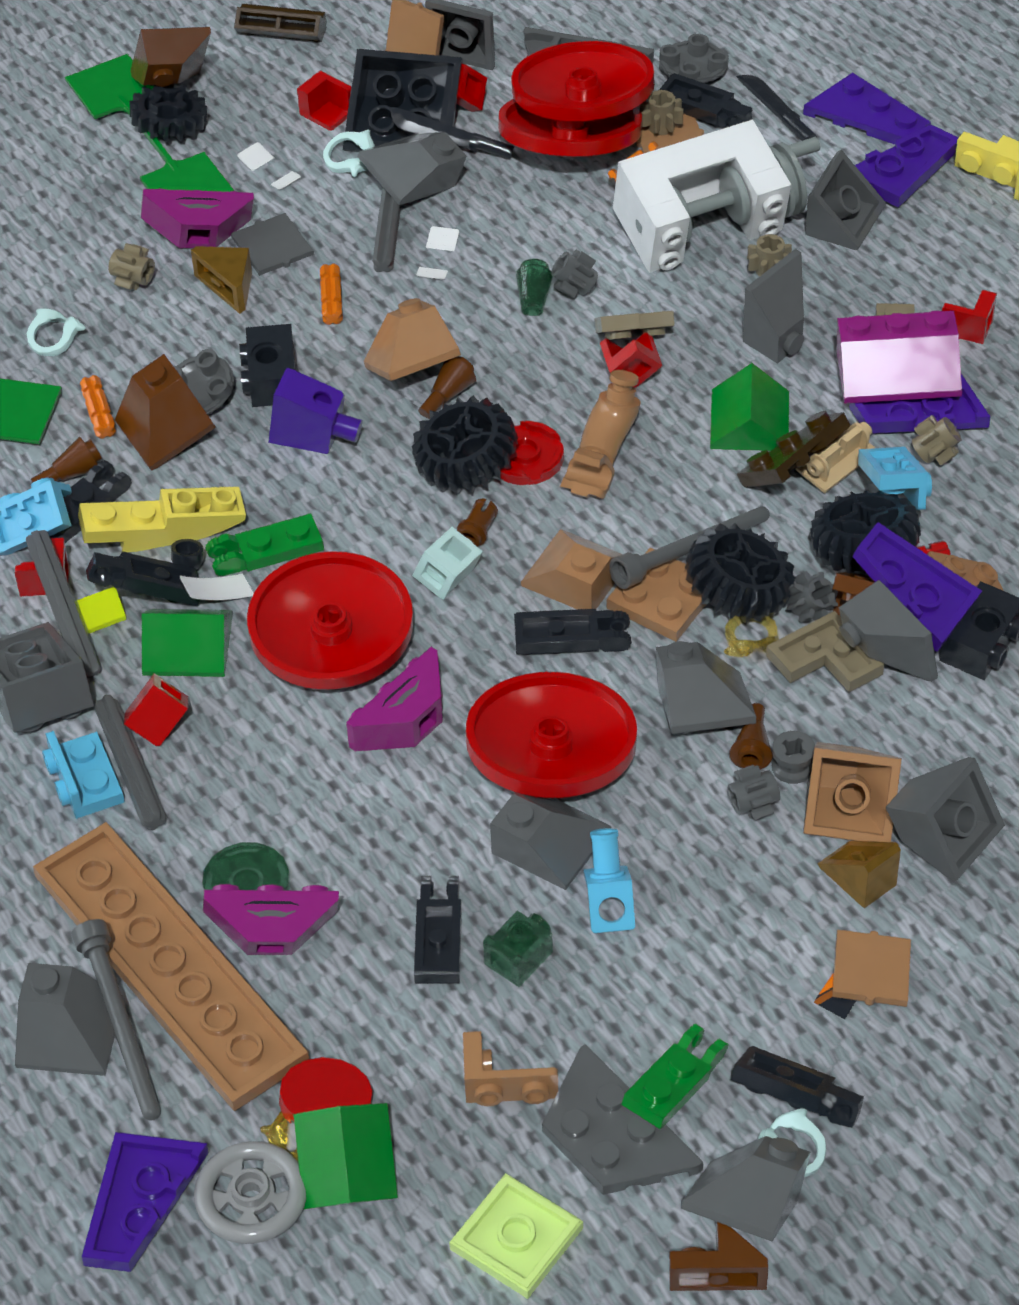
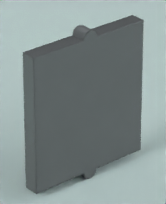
[231,213,314,276]

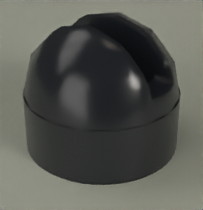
[171,539,203,570]

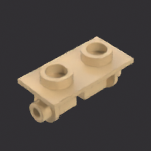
[796,422,875,493]

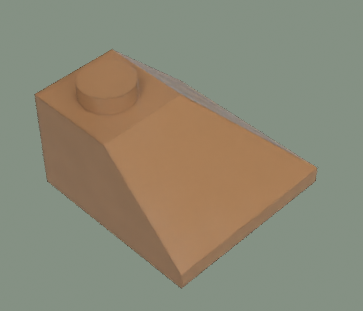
[364,298,461,381]
[521,529,622,609]
[804,742,902,842]

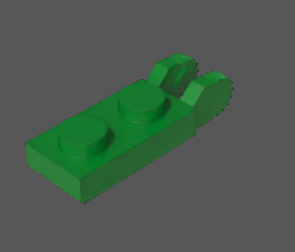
[205,513,324,576]
[621,1023,728,1130]

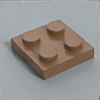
[607,548,707,642]

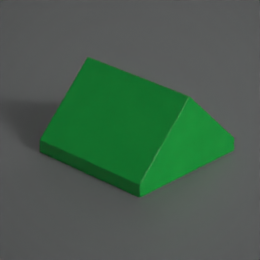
[710,363,789,451]
[142,609,233,677]
[293,1103,398,1210]

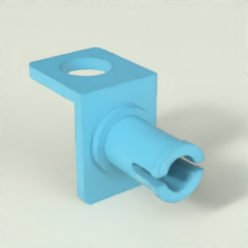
[584,828,635,933]

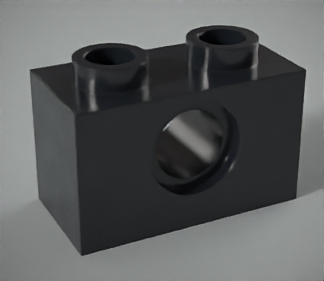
[239,324,296,407]
[939,581,1019,681]

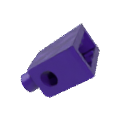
[268,368,363,454]

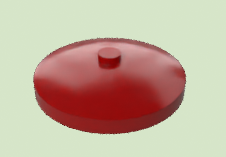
[511,41,655,121]
[498,99,642,156]
[247,551,413,690]
[466,672,637,798]

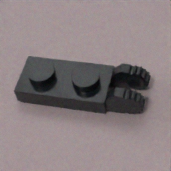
[50,460,132,543]
[514,609,632,655]
[414,876,462,984]

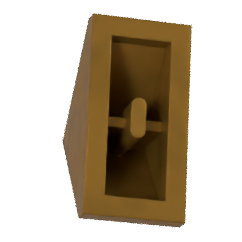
[191,246,252,314]
[818,841,901,909]

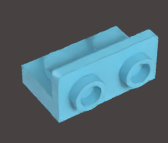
[858,447,932,510]
[0,478,72,556]
[42,731,125,819]

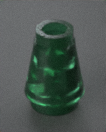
[516,259,553,316]

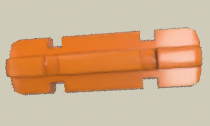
[320,263,343,325]
[80,375,116,439]

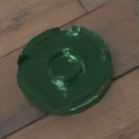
[202,842,291,892]

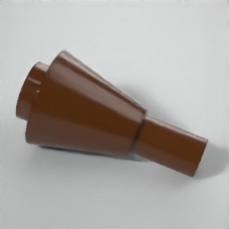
[418,356,476,419]
[31,436,102,483]
[729,703,772,770]

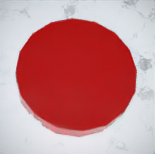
[500,421,564,485]
[279,1057,372,1124]

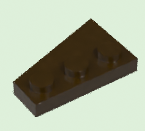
[737,411,851,487]

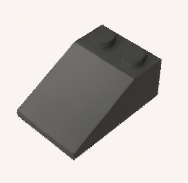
[0,622,94,733]

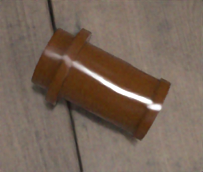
[457,498,498,547]

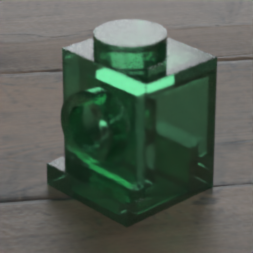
[483,910,553,987]

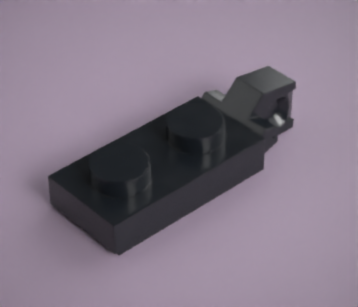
[659,73,753,127]
[86,551,200,606]
[731,1046,864,1128]

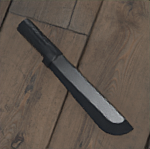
[736,75,817,141]
[391,107,514,160]

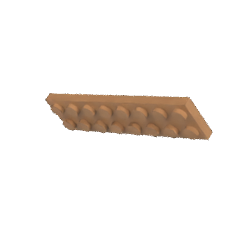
[33,822,309,1111]

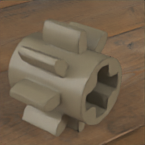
[640,90,683,135]
[747,234,792,277]
[108,243,155,290]
[912,415,962,466]

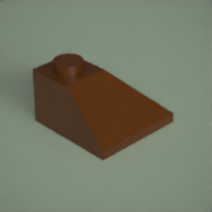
[131,27,211,87]
[115,354,216,471]

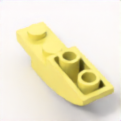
[955,131,1019,200]
[78,487,246,552]

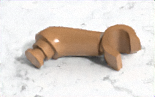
[560,370,641,499]

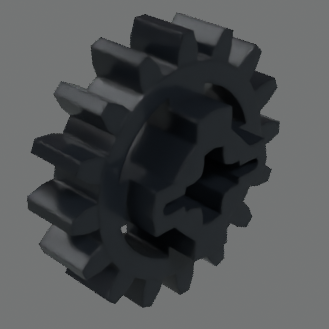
[130,84,207,141]

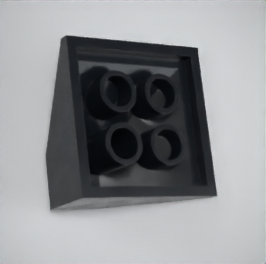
[343,49,463,152]

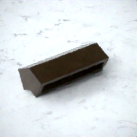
[234,4,327,42]

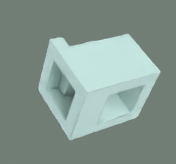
[412,527,483,600]

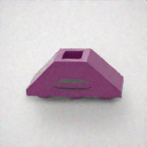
[141,188,254,248]
[346,646,443,752]
[203,884,339,955]

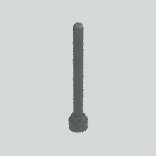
[609,506,770,589]
[71,919,160,1121]

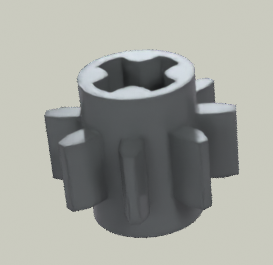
[551,249,598,298]
[787,571,838,623]
[727,765,780,820]

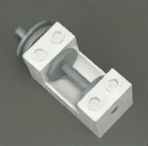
[613,119,820,273]

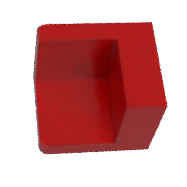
[457,64,487,112]
[297,70,351,131]
[942,290,997,344]
[600,332,663,388]
[15,538,69,597]
[124,673,188,746]

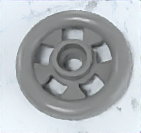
[194,1141,306,1244]

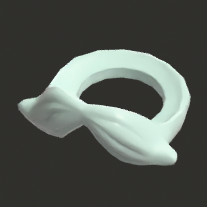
[323,130,375,177]
[26,308,86,356]
[758,1108,827,1177]

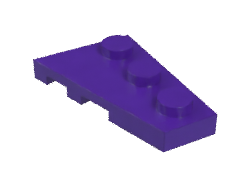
[803,72,931,144]
[855,124,959,207]
[849,374,990,433]
[853,522,982,652]
[81,1132,209,1272]

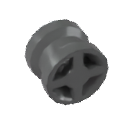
[772,731,815,784]

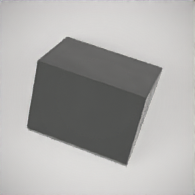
[805,150,886,250]

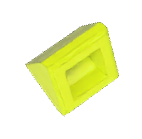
[75,587,126,634]

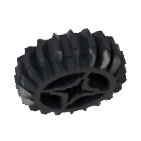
[411,395,518,495]
[810,490,921,575]
[685,523,796,623]

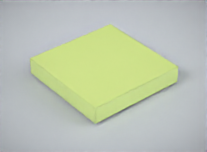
[449,1173,583,1299]

